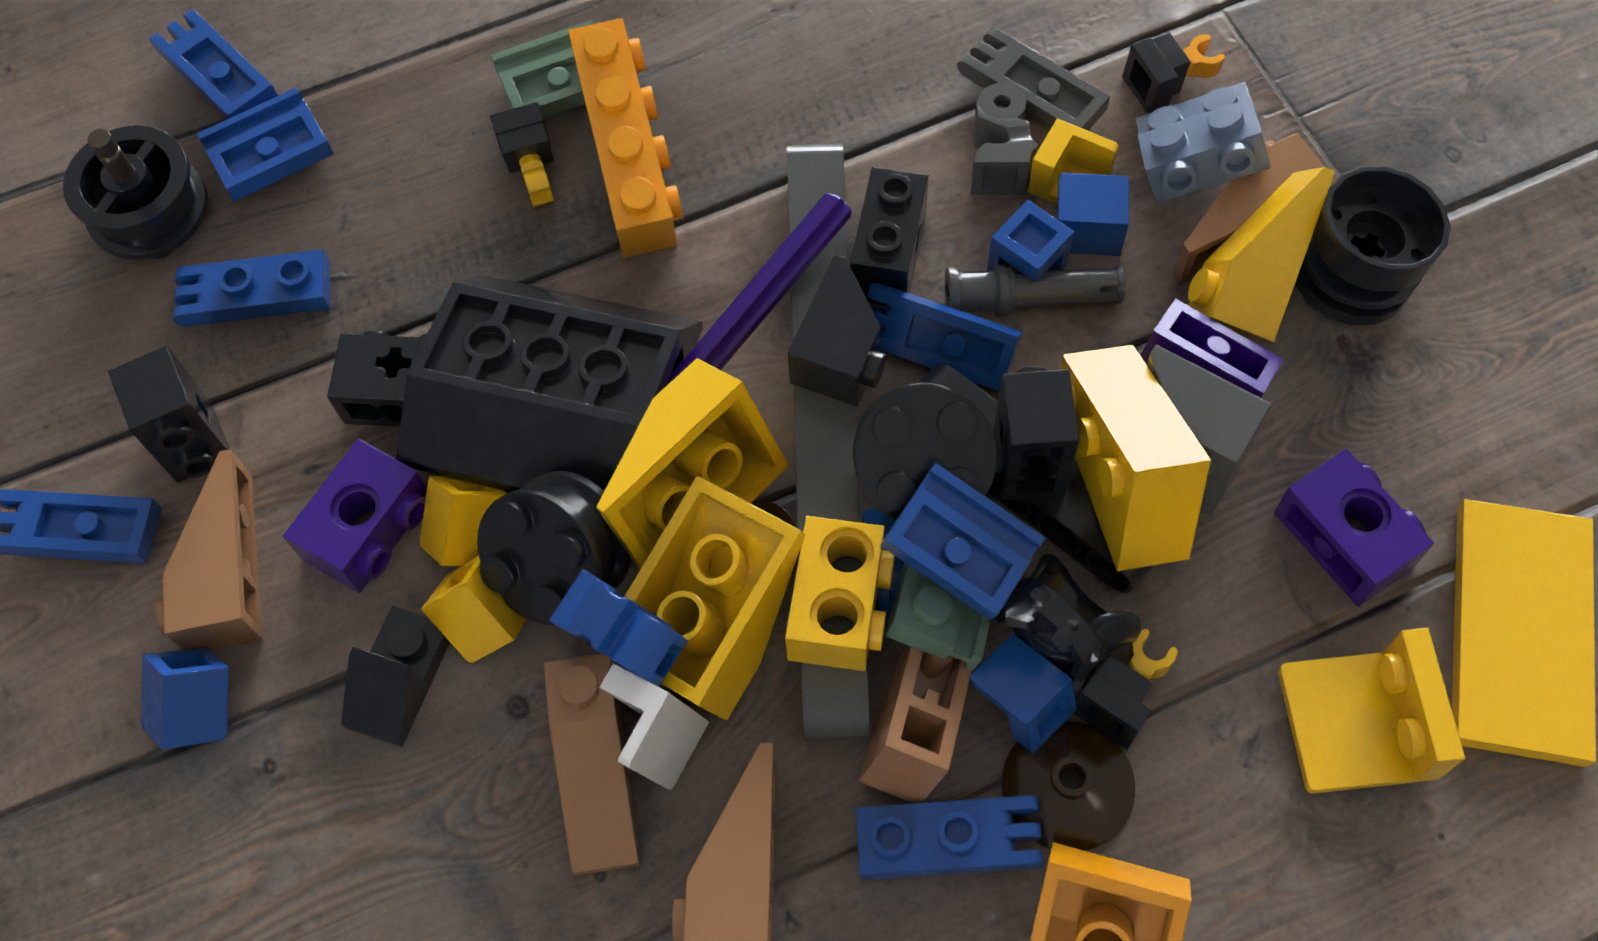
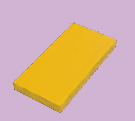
[1452,499,1596,768]

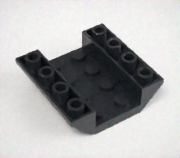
[396,276,703,492]

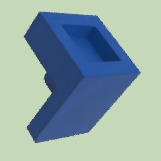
[1057,173,1129,256]
[987,200,1075,282]
[970,634,1077,754]
[141,647,229,750]

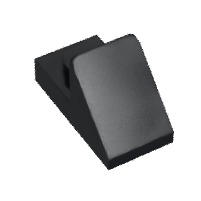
[341,606,450,747]

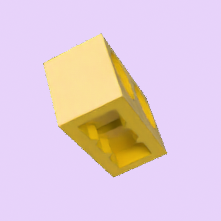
[785,515,895,672]

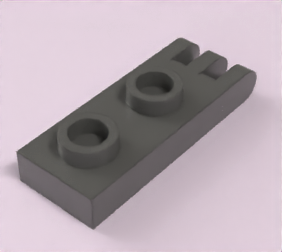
[957,28,1110,131]

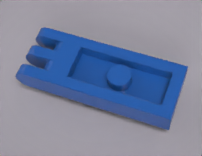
[149,9,278,120]
[173,249,330,326]
[867,283,1023,391]
[0,489,162,564]
[856,796,1044,880]

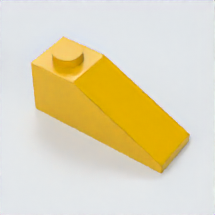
[1188,167,1335,342]

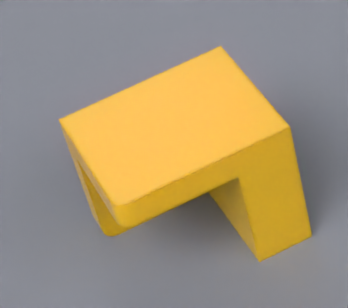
[1028,118,1119,205]
[420,476,508,566]
[421,556,528,663]

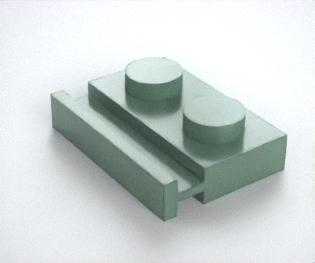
[491,20,593,119]
[885,562,991,671]

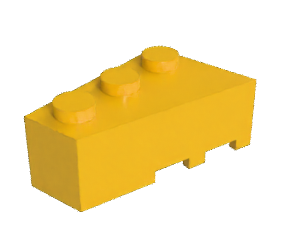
[1061,345,1211,571]

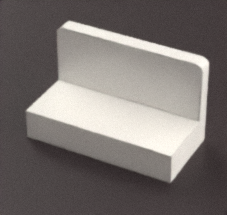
[600,663,709,790]

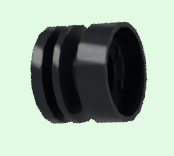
[1295,166,1451,325]

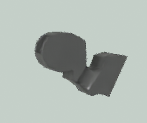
[970,83,1038,194]

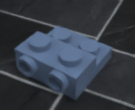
[1135,82,1271,204]

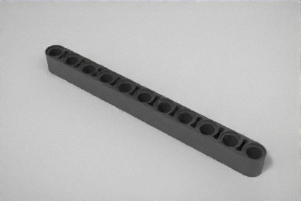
[787,144,870,739]

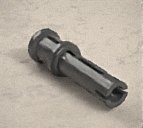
[944,264,1125,316]

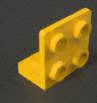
[1278,628,1465,794]

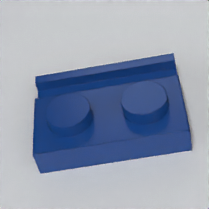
[197,87,334,202]
[880,463,1046,620]

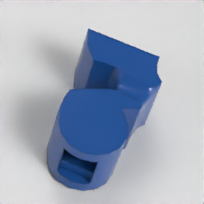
[549,569,689,687]

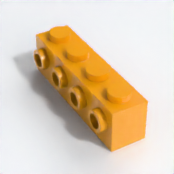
[568,18,684,258]

